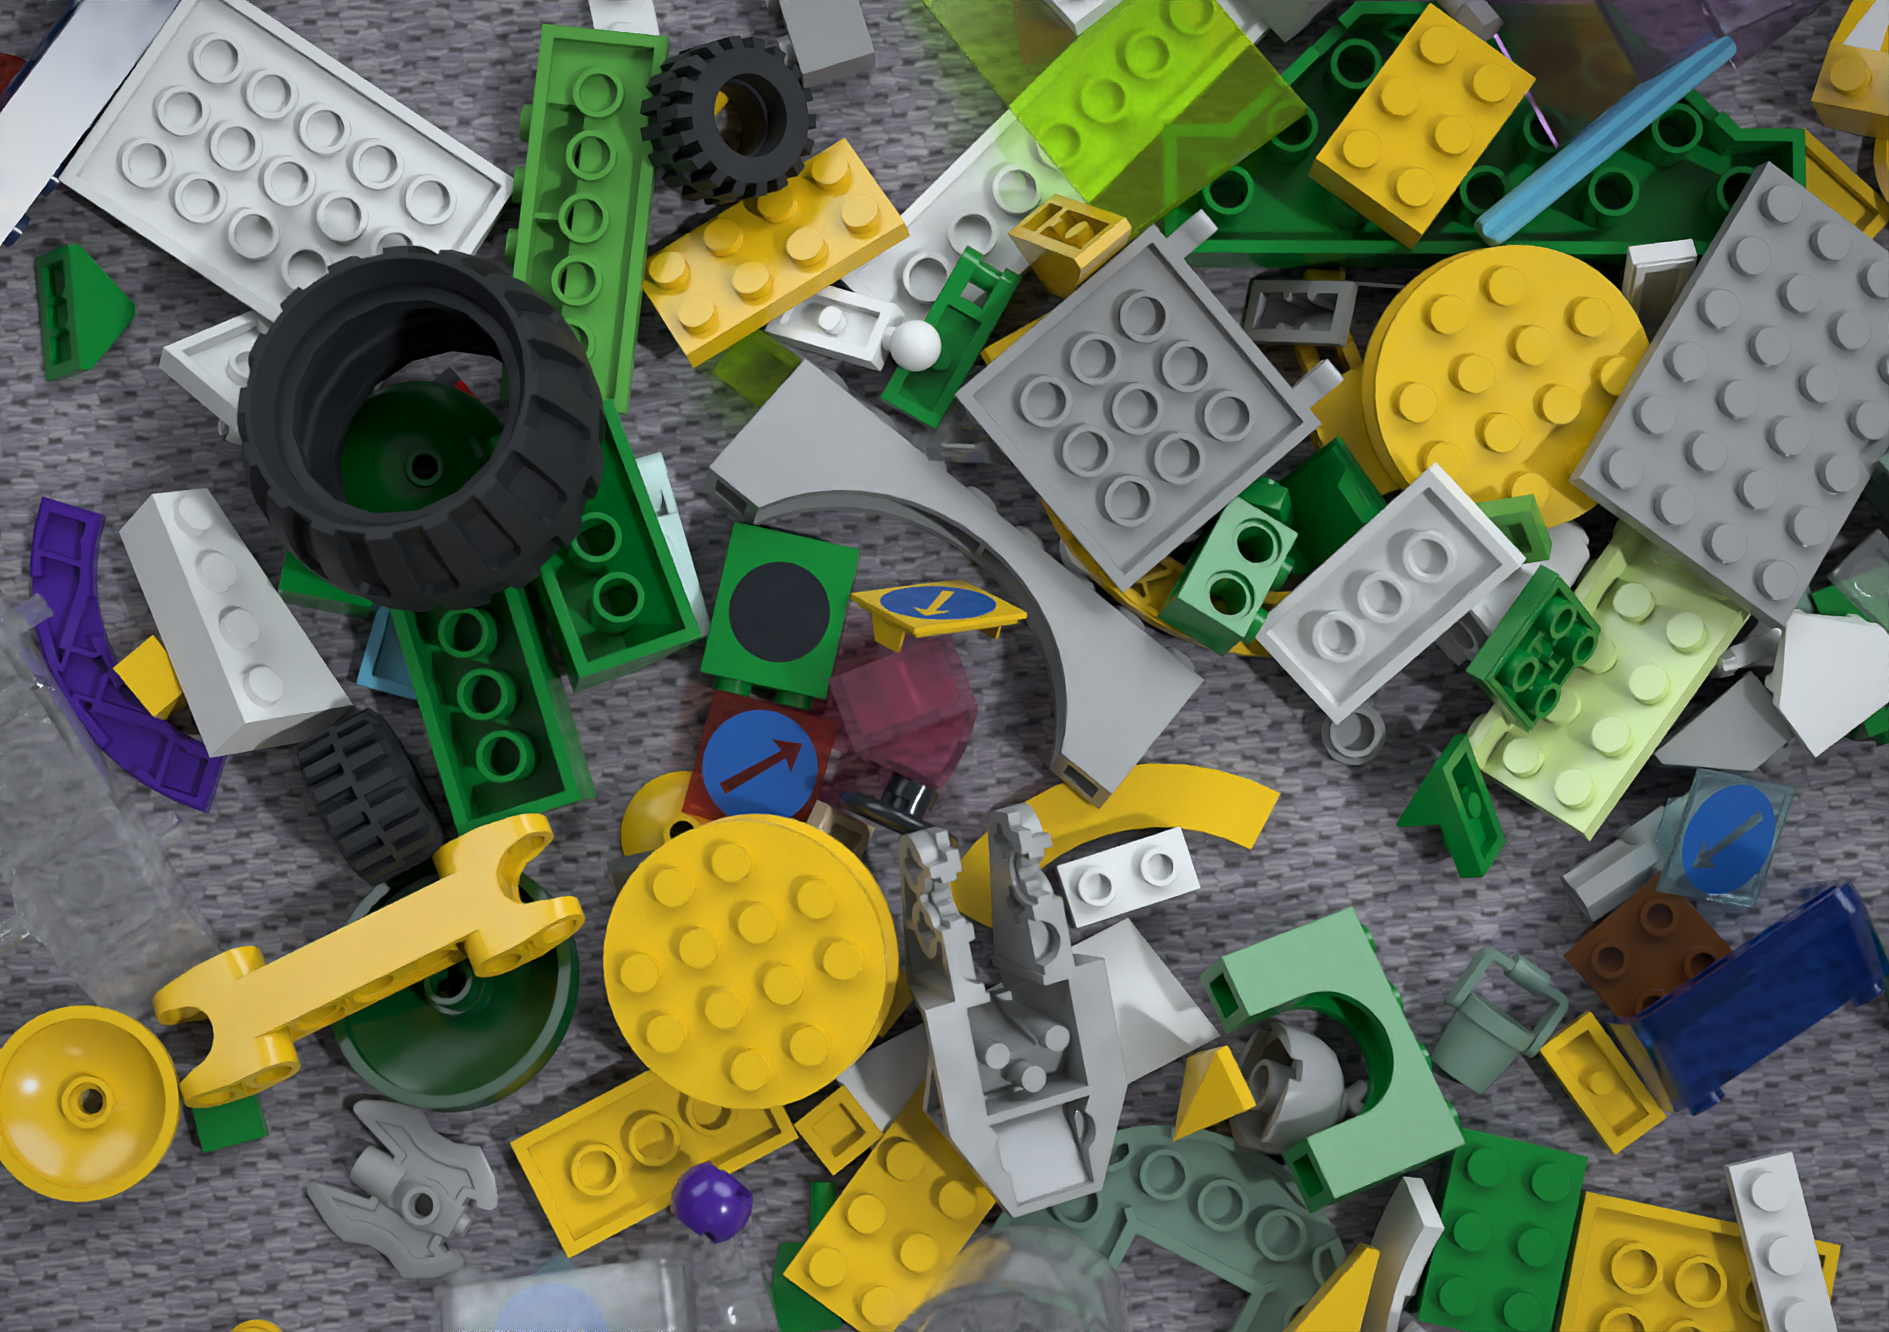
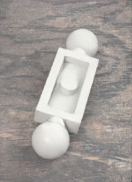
[765,286,941,372]

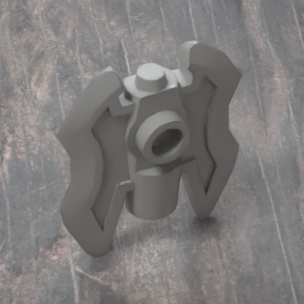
[307,1099,498,1279]

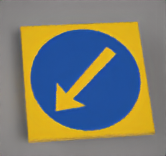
[850,579,1027,653]

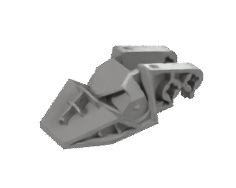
[899,802,1128,1218]

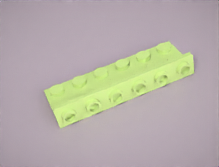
[1467,519,1751,841]

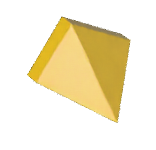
[1173,1045,1256,1142]

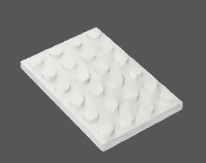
[58,0,514,391]

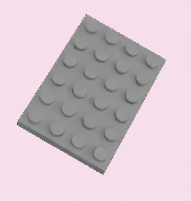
[1568,161,1889,629]

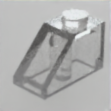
[687,1185,780,1332]

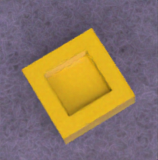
[793,1084,884,1176]

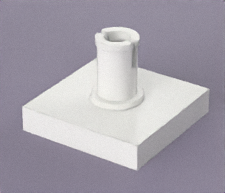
[159,310,273,445]

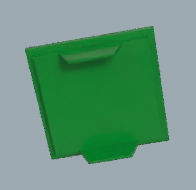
[1277,436,1388,576]

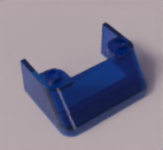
[1599,878,1889,1116]

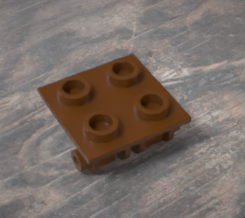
[1563,870,1748,1053]

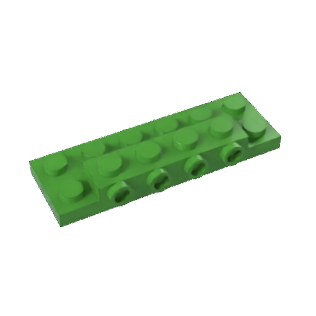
[499,24,671,417]

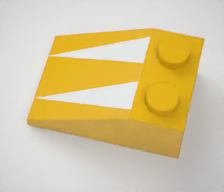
[1811,0,1889,140]

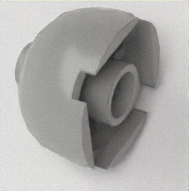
[1229,1022,1348,1155]

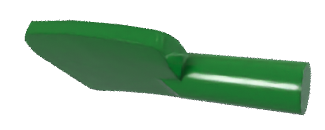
[772,1181,844,1332]

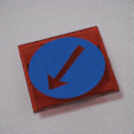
[681,689,839,823]

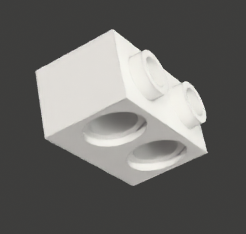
[1055,827,1200,929]

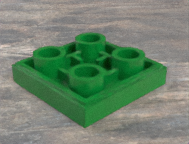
[1466,565,1601,733]

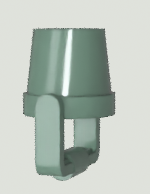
[1430,946,1569,1094]

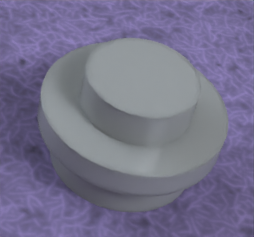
[1321,703,1386,765]

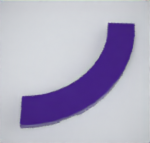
[30,496,228,814]

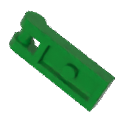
[879,245,1022,432]

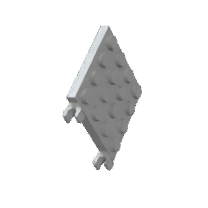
[954,209,1344,593]

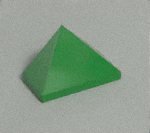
[35,244,136,382]

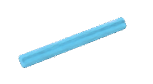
[1474,27,1737,247]

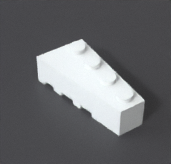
[119,488,353,758]

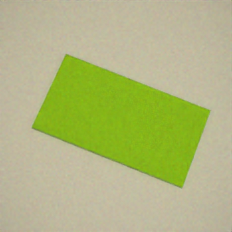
[920,0,1308,243]

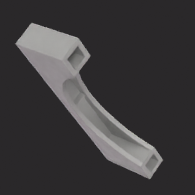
[703,358,1204,809]

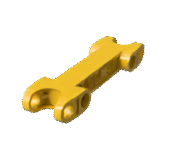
[152,813,586,1108]

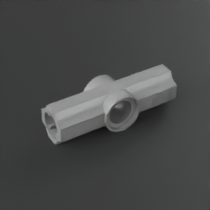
[1559,771,1751,922]

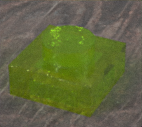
[712,329,802,410]

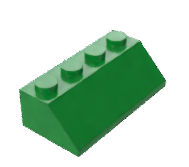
[486,398,702,693]

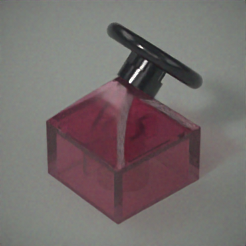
[827,633,978,848]

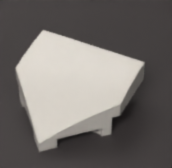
[1764,609,1889,758]

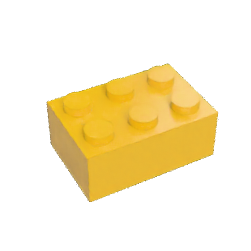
[1308,3,1536,250]

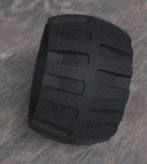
[237,245,606,612]

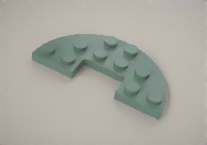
[991,1124,1347,1332]

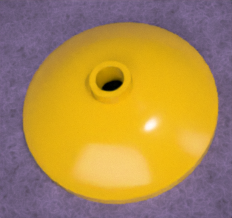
[0,1005,181,1202]

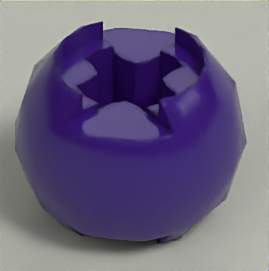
[670,1161,753,1244]

